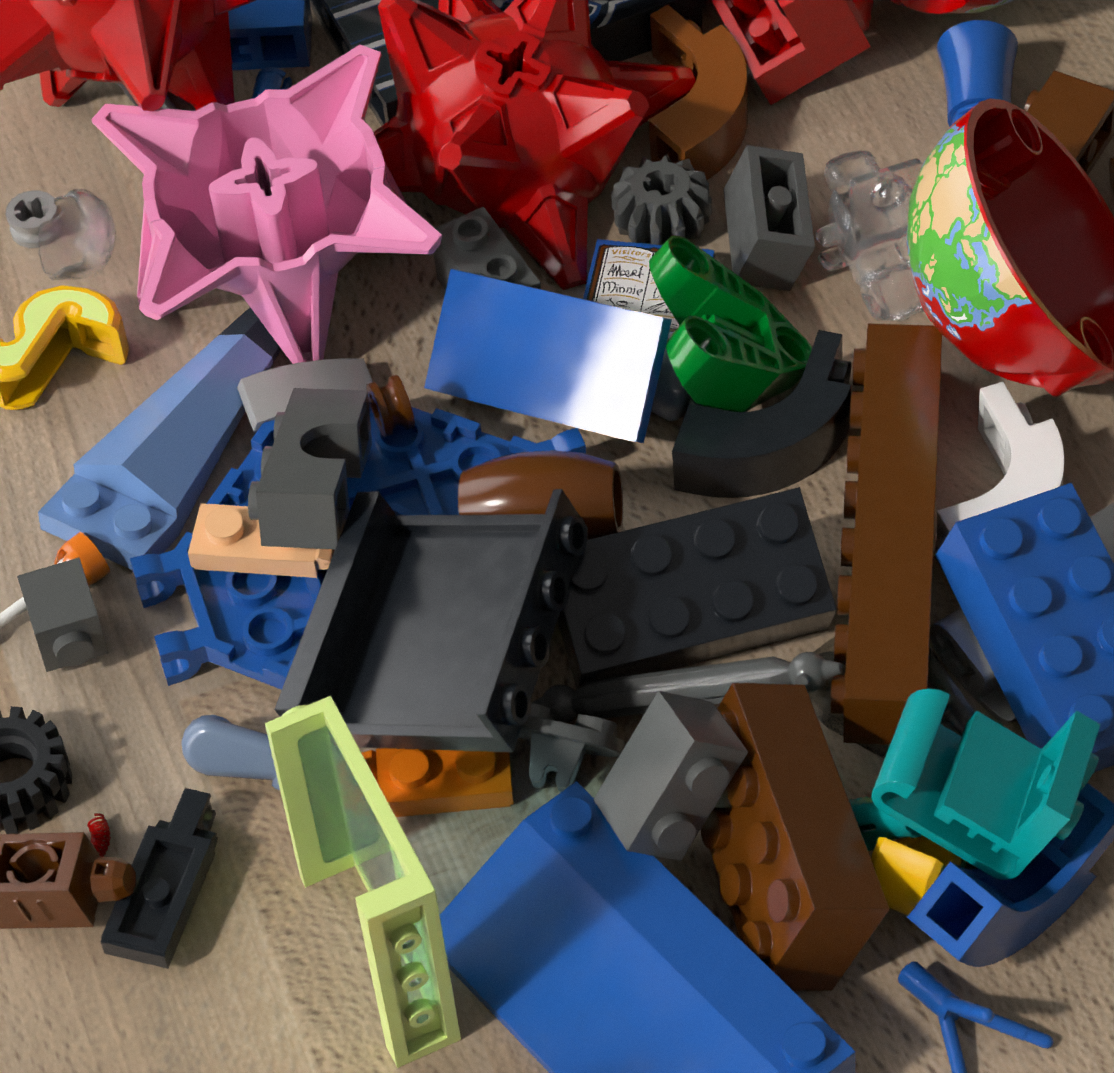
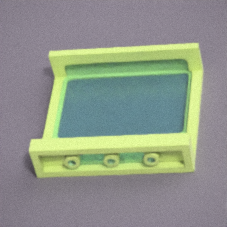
[265,696,461,1068]

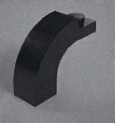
[672,330,852,498]

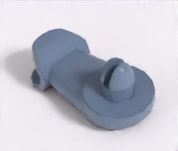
[181,715,280,791]

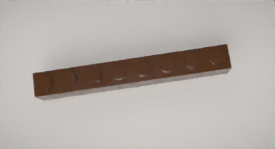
[831,323,942,745]

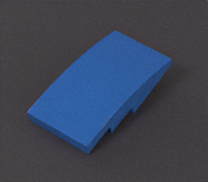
[424,269,672,443]

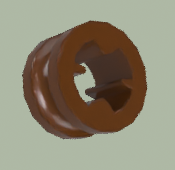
[366,375,415,437]

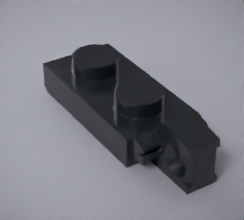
[100,788,218,969]

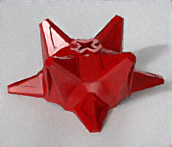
[0,0,256,112]
[373,0,696,290]

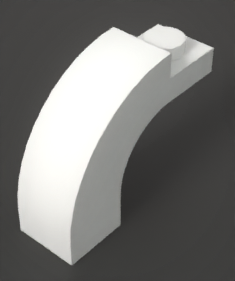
[936,381,1064,552]

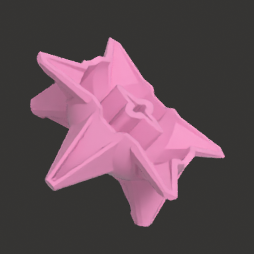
[91,45,442,364]

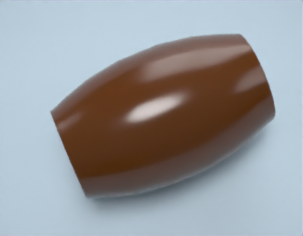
[458,450,624,540]

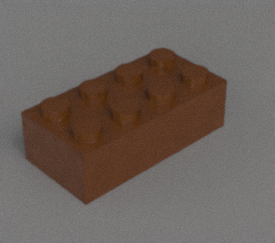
[701,683,890,991]

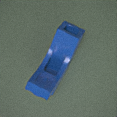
[907,782,1114,967]

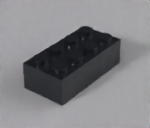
[558,487,837,689]

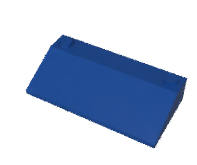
[440,781,856,1073]

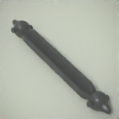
[531,652,842,723]

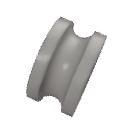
[5,190,62,248]

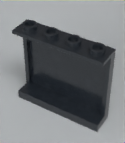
[274,489,588,752]

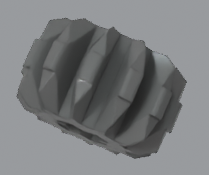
[611,153,712,245]

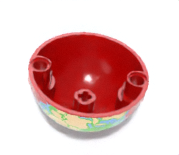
[907,98,1114,397]

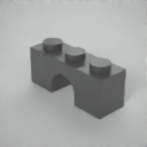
[248,388,372,549]

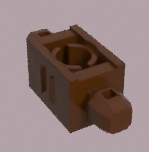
[0,832,136,929]

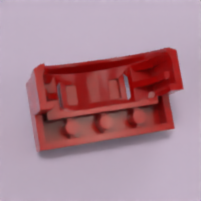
[712,0,874,105]

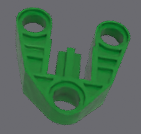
[649,236,812,412]

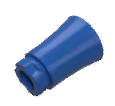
[937,20,1018,127]

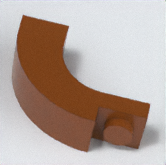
[648,5,748,180]

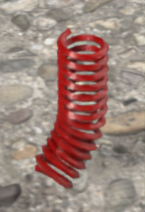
[87,813,111,857]

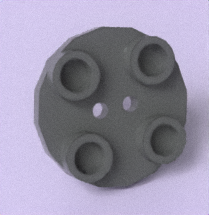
[518,703,627,793]

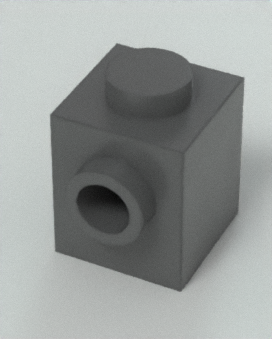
[17,557,108,672]

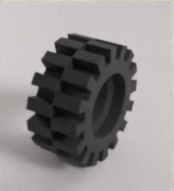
[0,706,72,834]

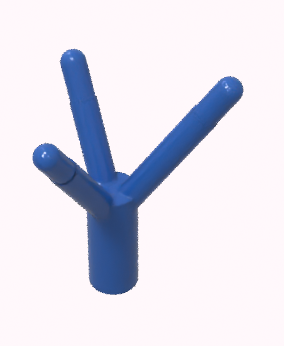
[898,961,1053,1073]

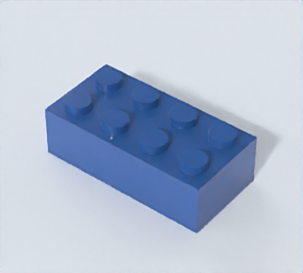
[935,483,1114,772]

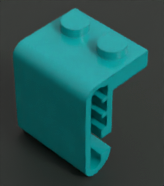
[871,689,1100,880]

